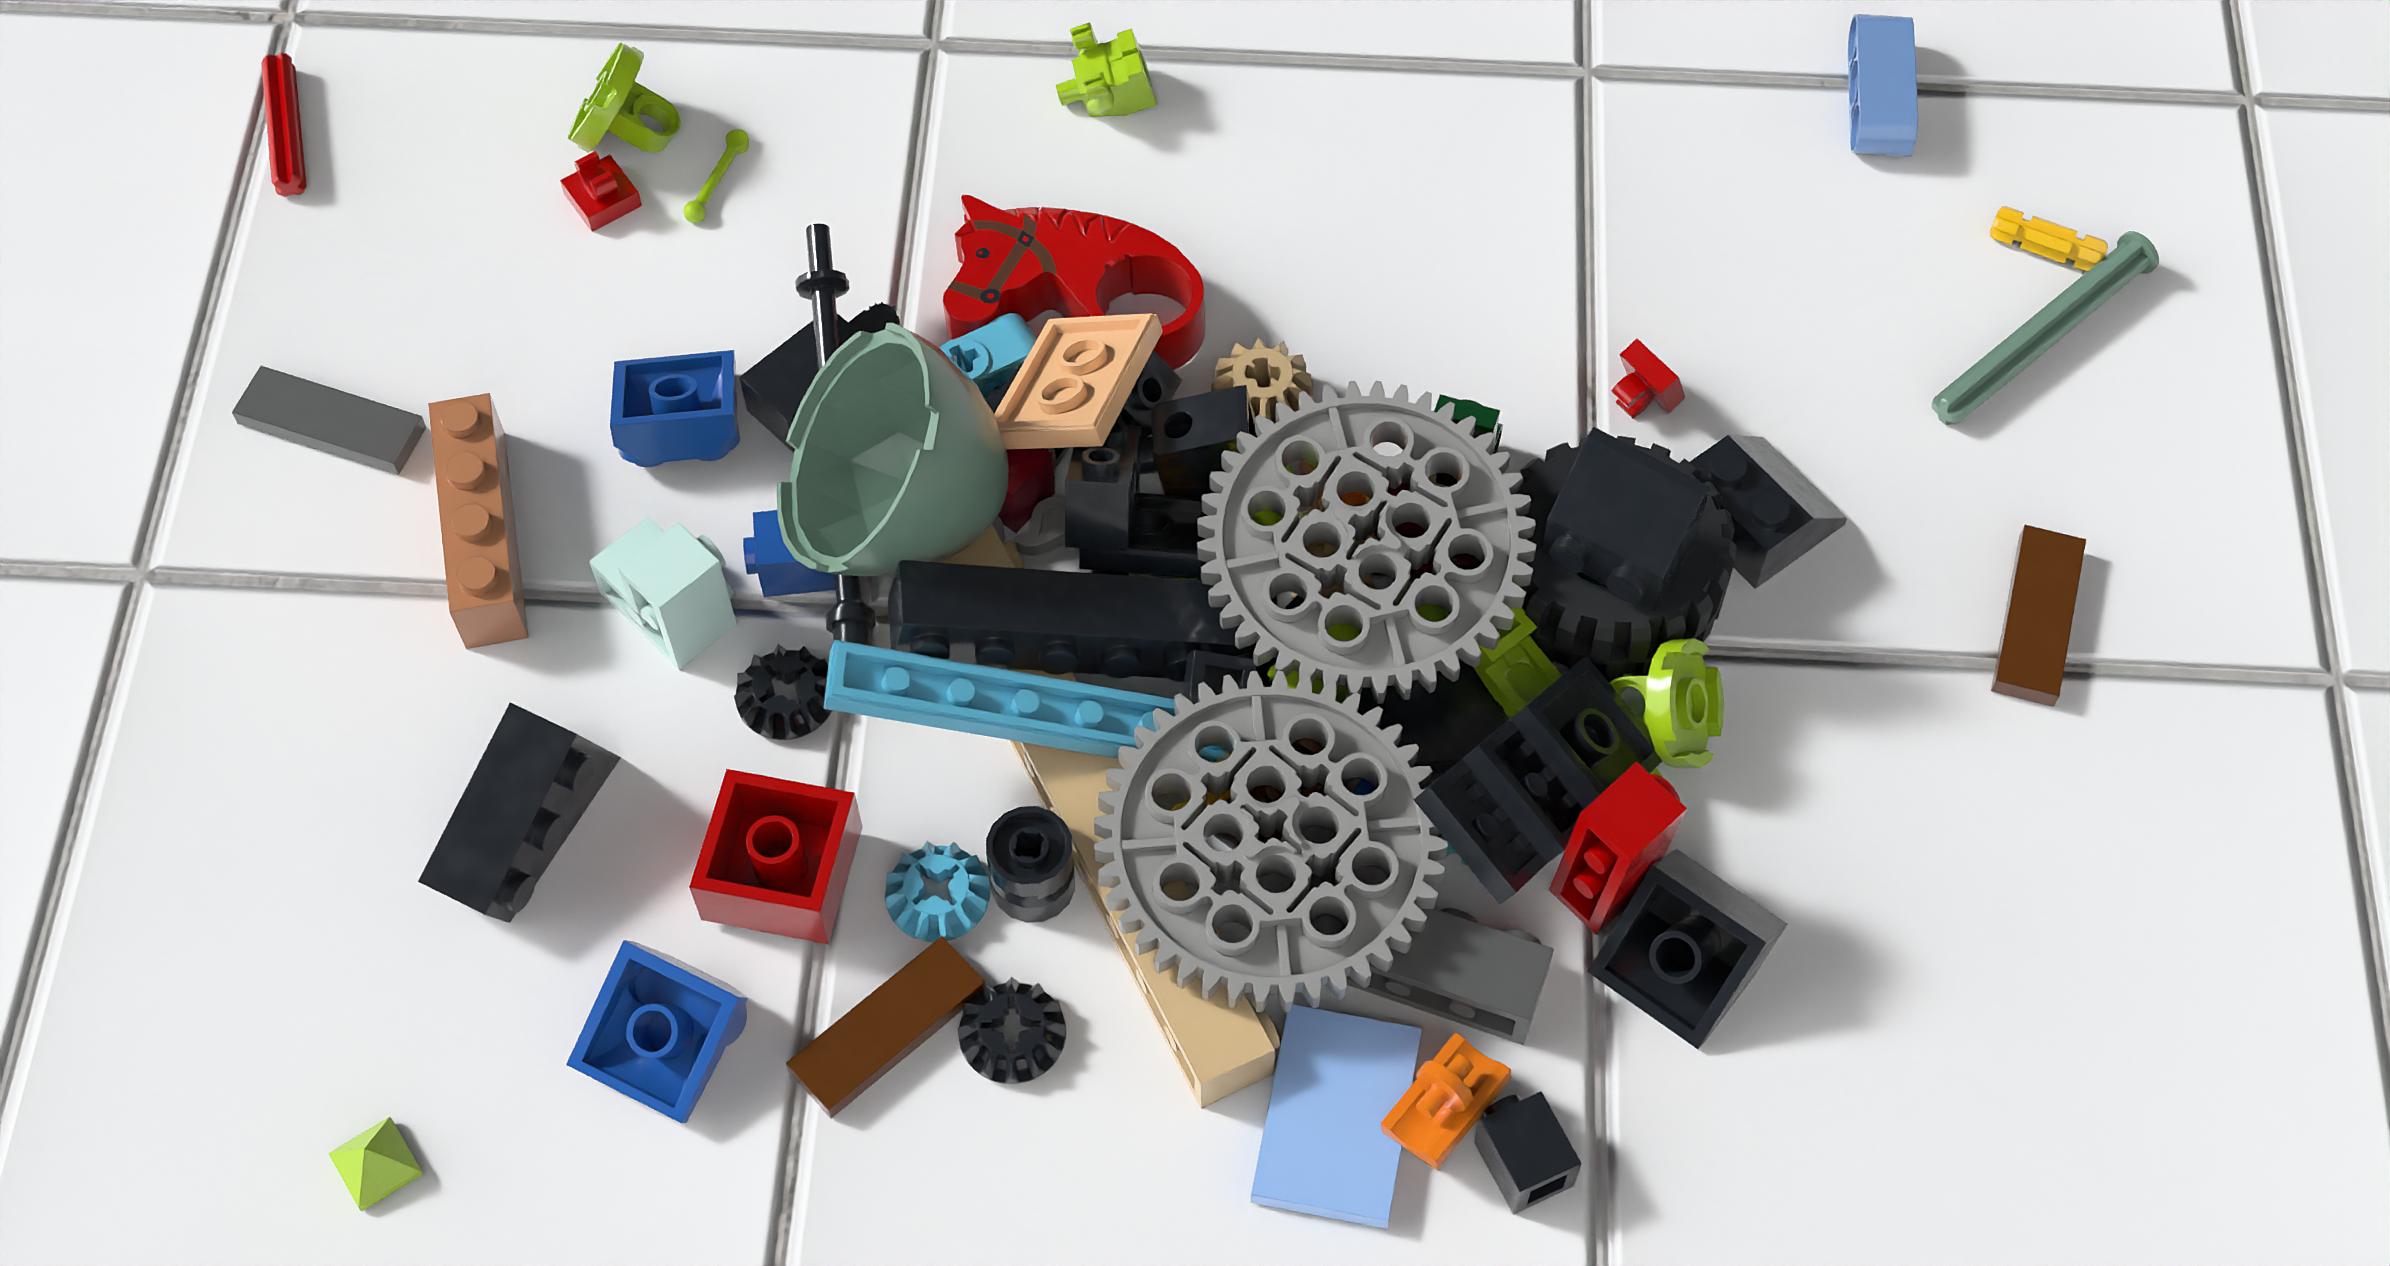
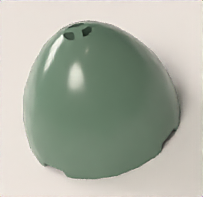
[777,323,1009,576]

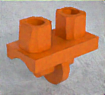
[1380,1032,1512,1170]

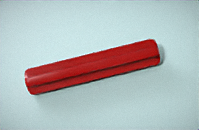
[261,52,307,197]

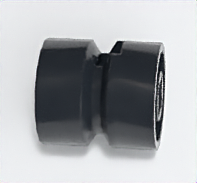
[986,806,1075,923]

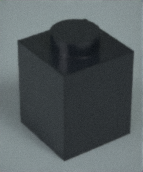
[1474,1091,1582,1215]

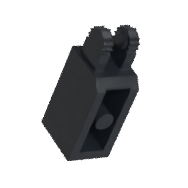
[739,302,900,453]

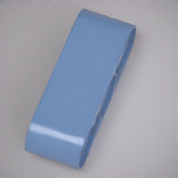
[1848,14,1918,157]

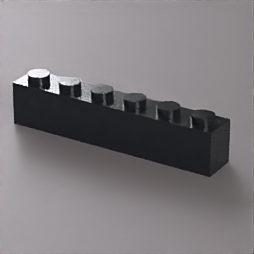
[888,560,1278,684]

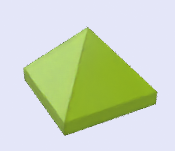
[328,1117,423,1212]

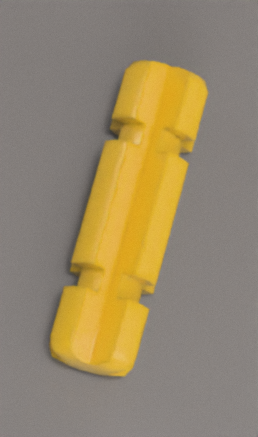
[1990,206,2108,272]

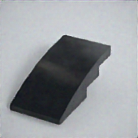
[1413,656,1663,905]

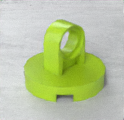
[568,43,681,153]
[1610,639,1724,768]

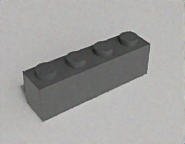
[1289,868,1554,1045]

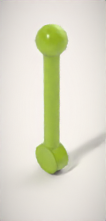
[683,129,749,223]

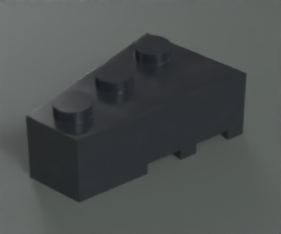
[418,702,621,923]

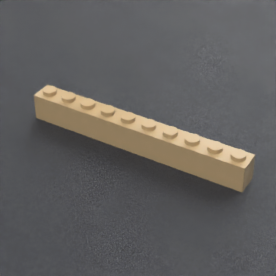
[938,524,1280,1108]

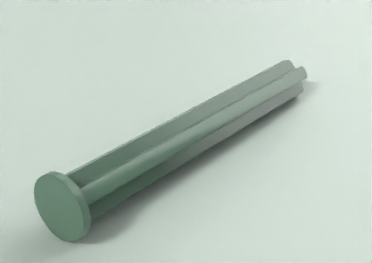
[1931,231,2159,425]

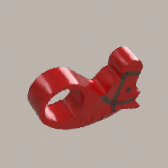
[943,195,1205,370]

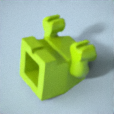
[1056,22,1157,117]

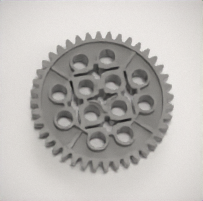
[1197,381,1536,704]
[1094,671,1448,1012]

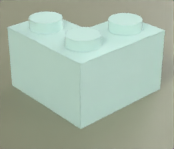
[589,516,737,670]

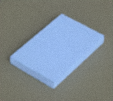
[1251,1004,1422,1229]

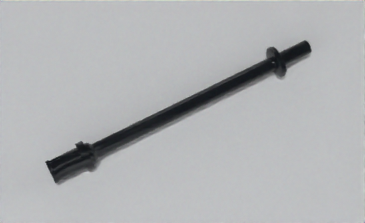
[795,223,876,646]

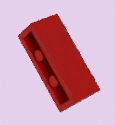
[1549,762,1687,935]

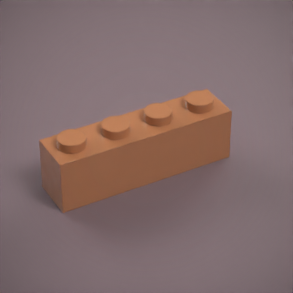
[428,393,528,649]

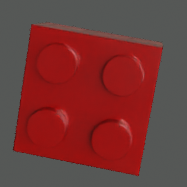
[689,769,863,944]

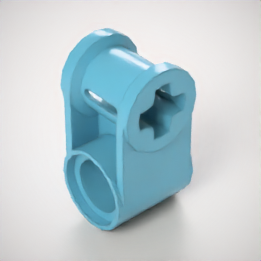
[940,313,1038,400]

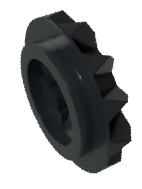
[734,644,833,740]
[957,977,1066,1084]

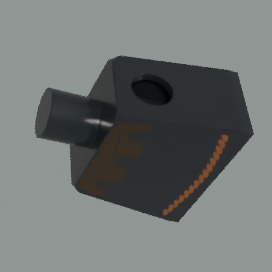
[1141,385,1258,498]

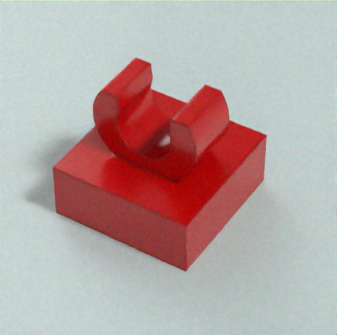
[560,151,642,232]
[1611,338,1686,419]

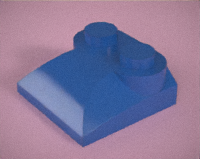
[610,350,740,467]
[566,940,748,1123]

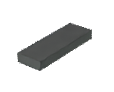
[232,365,427,475]

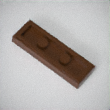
[1991,525,2086,707]
[786,936,985,1119]

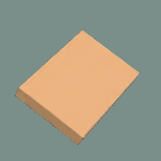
[994,313,1163,449]

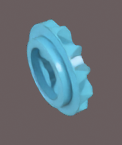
[885,841,990,942]

